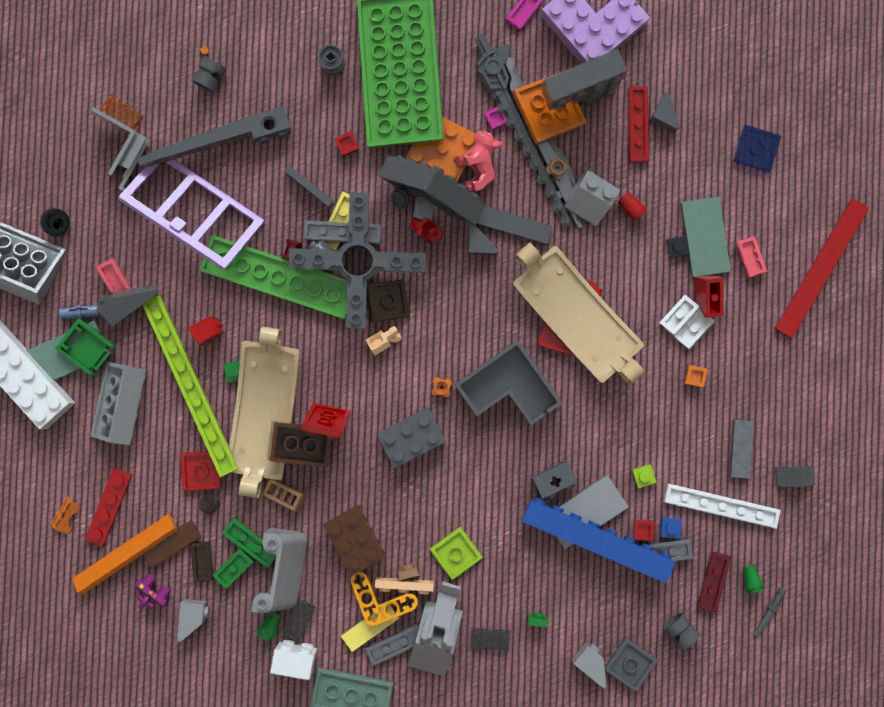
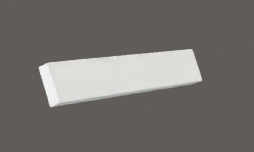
[663,483,781,529]

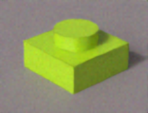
[632,464,657,489]

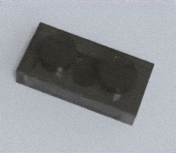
[470,627,510,650]

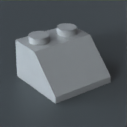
[564,170,620,226]

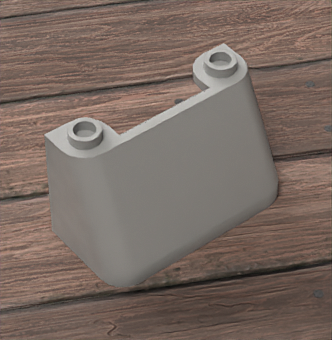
[251,527,307,613]

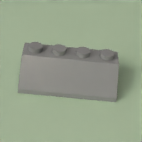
[91,361,146,445]

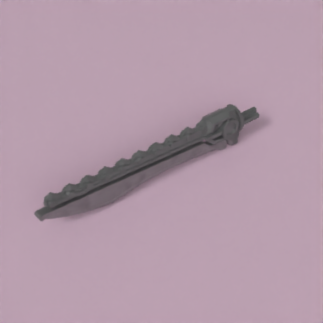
[474,34,582,229]

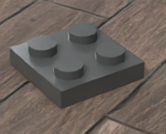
[604,636,658,692]

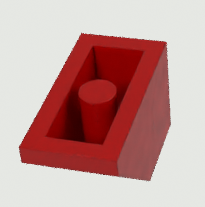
[694,275,724,318]
[187,316,224,346]

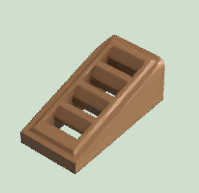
[262,479,307,512]

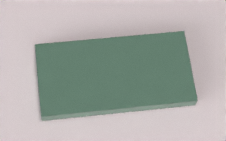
[680,197,731,278]
[26,320,111,380]
[310,667,394,707]

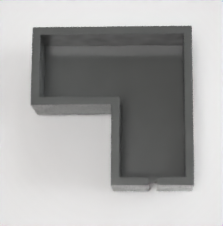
[541,49,627,111]
[378,155,486,225]
[454,340,563,425]

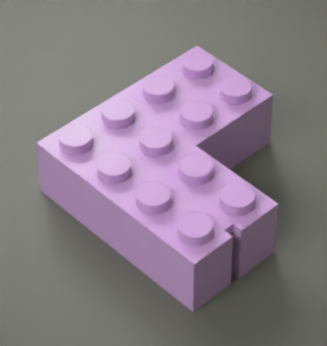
[540,0,650,64]

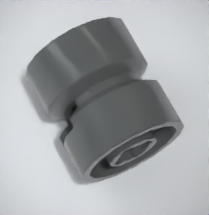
[318,44,345,76]
[191,56,226,93]
[663,612,700,650]

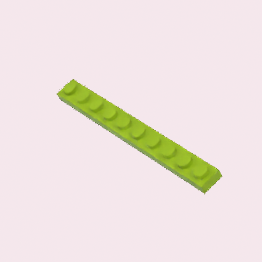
[143,295,239,477]

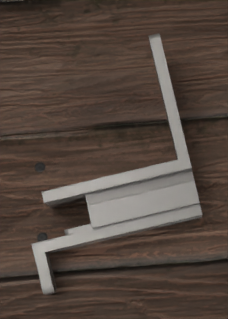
[91,107,149,197]
[408,582,463,676]

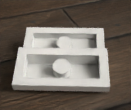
[660,295,715,350]

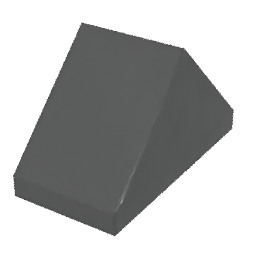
[649,91,680,133]
[468,224,499,255]
[775,466,815,487]

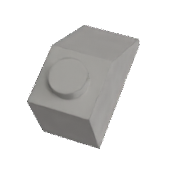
[177,599,210,642]
[572,642,606,688]

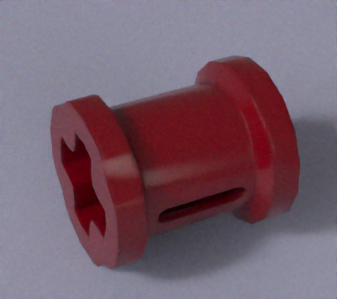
[281,239,303,260]

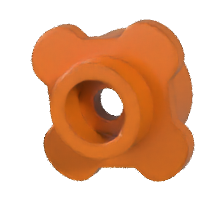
[432,377,452,397]

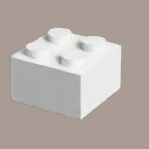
[270,640,317,680]

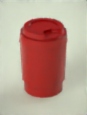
[618,192,647,221]

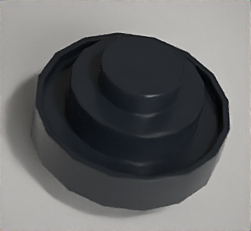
[40,208,70,237]

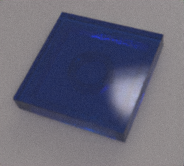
[733,125,781,172]

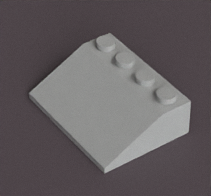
[0,222,66,305]

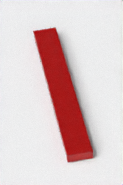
[774,198,869,338]

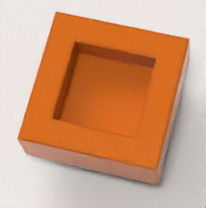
[684,365,708,388]

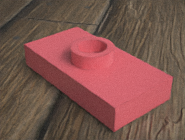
[735,236,767,278]
[96,257,132,293]

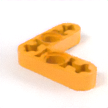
[351,571,419,626]

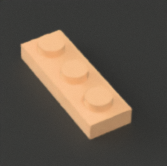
[375,577,434,594]

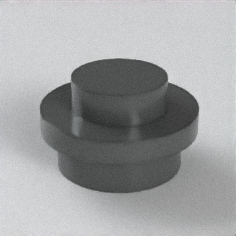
[390,189,409,208]

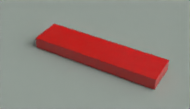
[628,86,649,163]

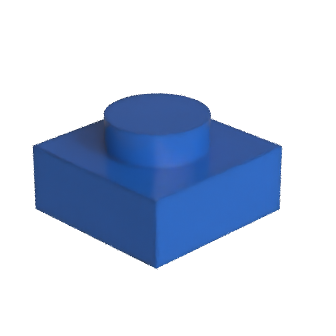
[660,517,682,539]

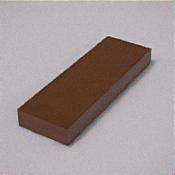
[143,520,202,567]

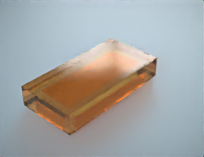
[100,93,144,130]

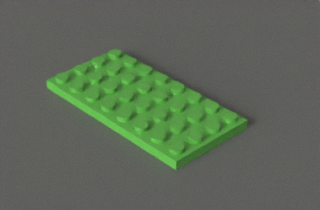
[357,0,444,149]

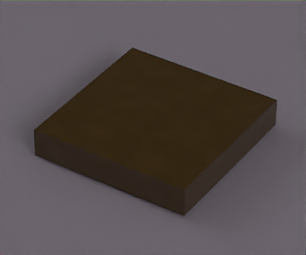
[367,279,409,322]

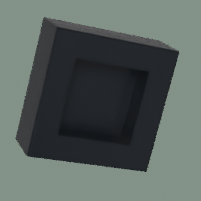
[666,236,689,259]

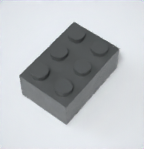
[377,407,446,468]

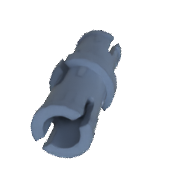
[59,304,101,320]

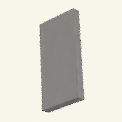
[556,475,629,549]

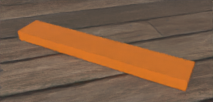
[72,514,178,595]

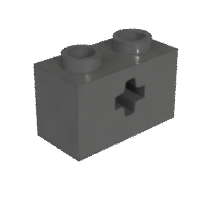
[531,460,577,500]

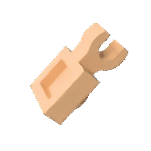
[366,326,402,356]

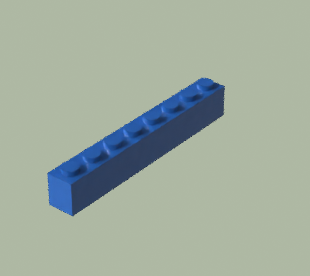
[521,497,675,584]

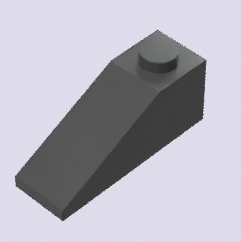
[97,284,159,326]

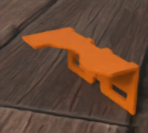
[51,496,79,534]

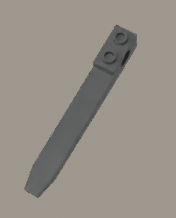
[137,106,291,168]

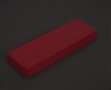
[697,551,731,613]

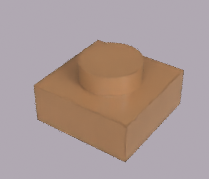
[398,564,419,580]

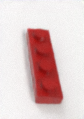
[85,468,133,547]

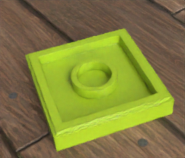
[429,526,483,580]

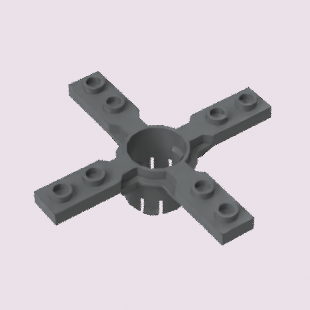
[289,192,426,329]

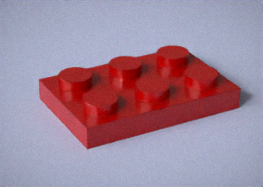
[302,403,350,439]

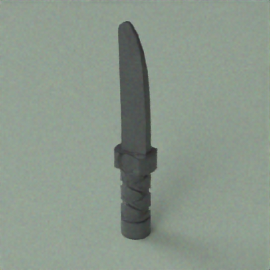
[753,588,787,636]

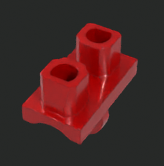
[410,216,443,244]

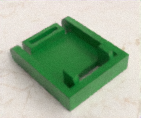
[55,318,116,377]

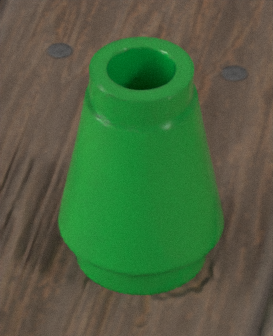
[743,564,764,594]
[256,612,281,642]

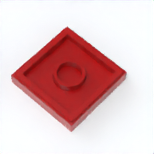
[181,451,222,491]

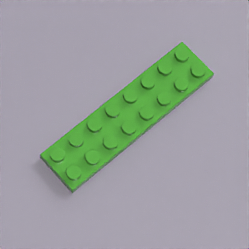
[199,235,347,319]

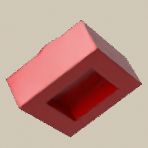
[334,131,360,157]
[633,519,655,541]

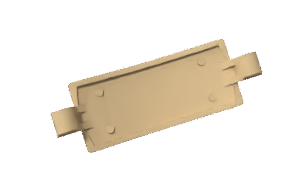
[513,243,645,385]
[229,327,300,498]

